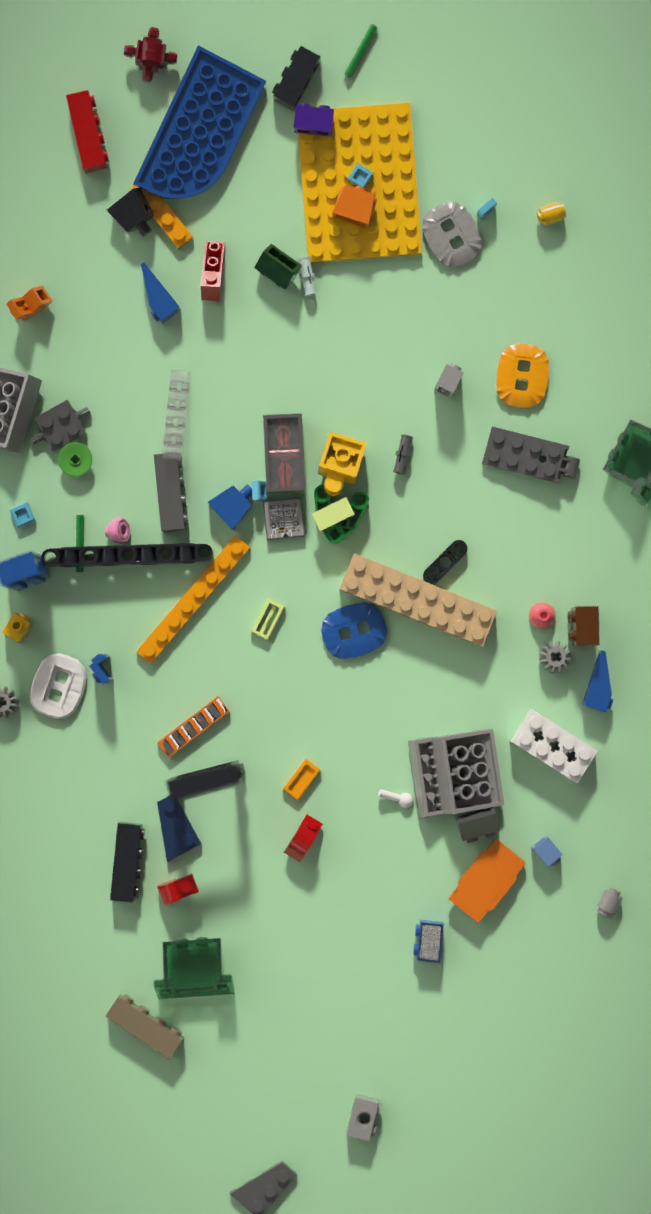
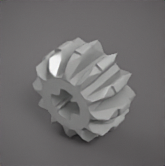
[539,641,572,673]
[0,686,19,718]

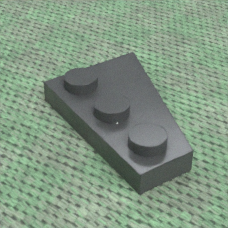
[230,1161,297,1214]

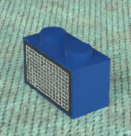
[413,920,444,963]

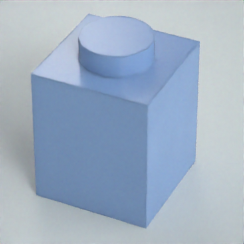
[532,835,562,867]

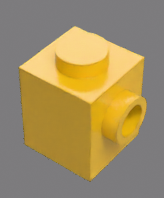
[2,612,33,643]

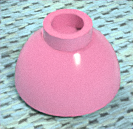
[105,517,130,544]

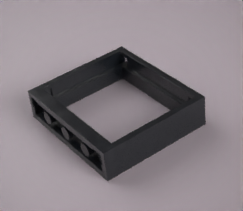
[166,760,246,800]

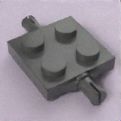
[30,400,91,452]

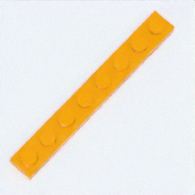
[136,535,250,664]

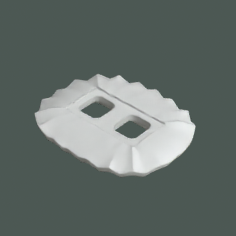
[30,653,87,719]

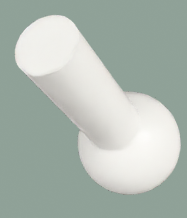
[378,789,414,808]

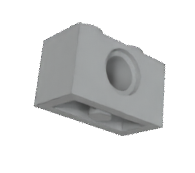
[434,364,464,398]
[346,1094,381,1141]

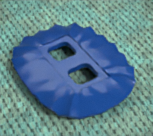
[321,602,387,659]

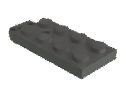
[482,426,580,483]

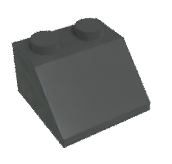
[455,807,500,843]

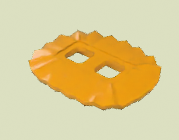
[496,343,549,408]

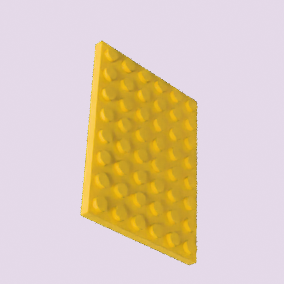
[298,102,422,263]

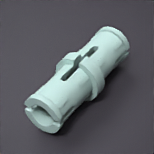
[298,256,317,296]

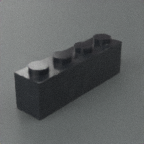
[110,822,145,902]

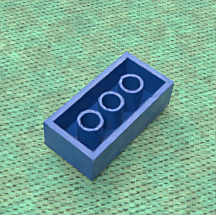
[0,551,50,591]

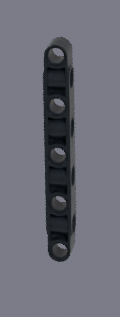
[41,543,214,567]

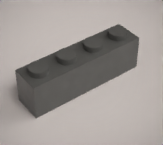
[154,452,189,532]

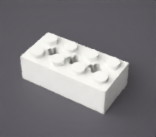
[510,709,598,783]

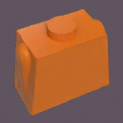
[332,185,377,228]

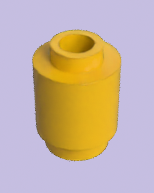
[537,202,566,226]

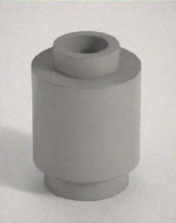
[597,888,623,918]

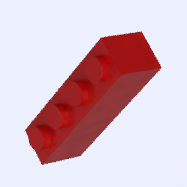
[66,90,109,174]

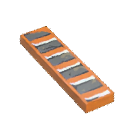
[157,696,230,758]

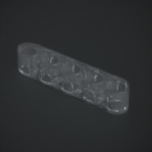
[163,370,191,460]

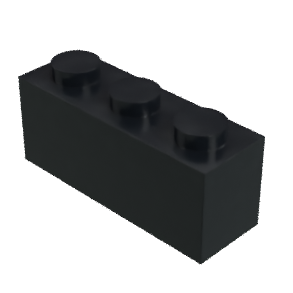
[272,46,321,111]

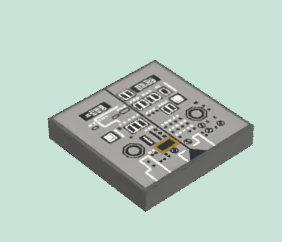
[263,498,305,540]

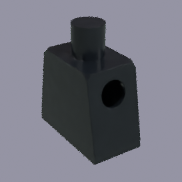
[107,188,153,237]

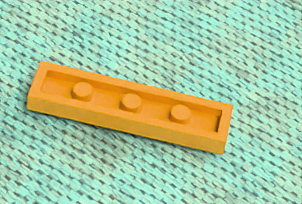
[131,186,193,250]

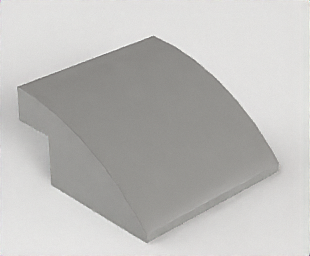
[408,729,504,817]

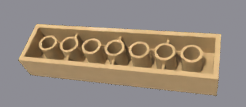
[339,553,497,647]

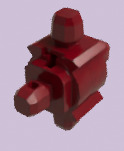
[124,27,178,82]

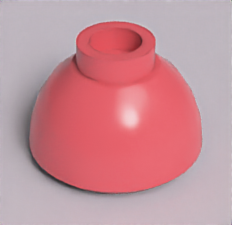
[529,602,556,629]

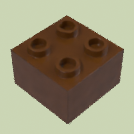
[567,606,600,646]

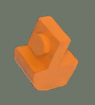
[6,286,53,321]

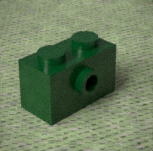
[254,244,302,290]

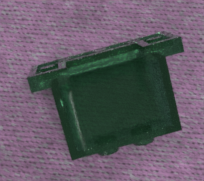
[603,419,651,507]
[154,937,235,999]

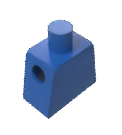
[208,484,252,530]

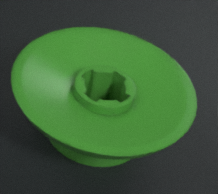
[58,442,92,477]

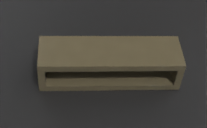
[106,994,184,1060]

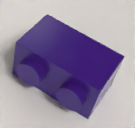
[294,103,334,137]

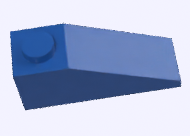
[141,262,181,324]
[582,650,613,712]

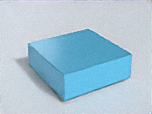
[347,163,374,188]
[477,198,497,219]
[252,481,267,501]
[10,502,36,528]

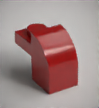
[284,814,323,862]
[157,873,199,905]

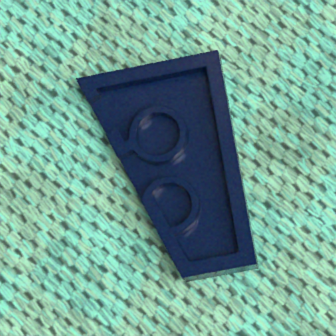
[157,796,202,862]

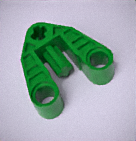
[314,485,369,544]

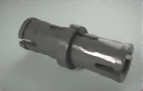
[393,434,413,475]

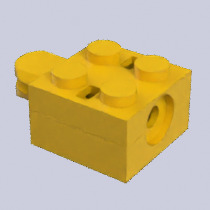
[318,432,367,496]

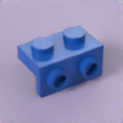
[89,653,113,684]

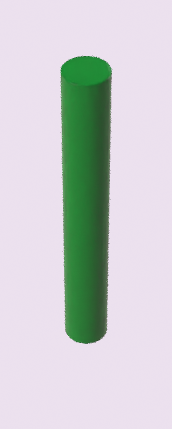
[344,24,377,78]
[76,515,84,572]

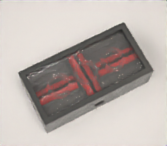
[263,413,305,494]

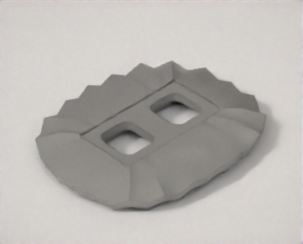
[422,202,482,267]

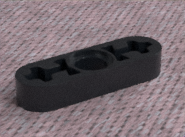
[423,540,467,585]

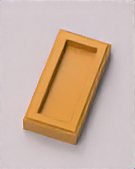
[283,759,321,801]

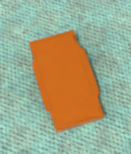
[448,838,526,923]

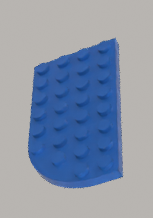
[133,45,266,199]

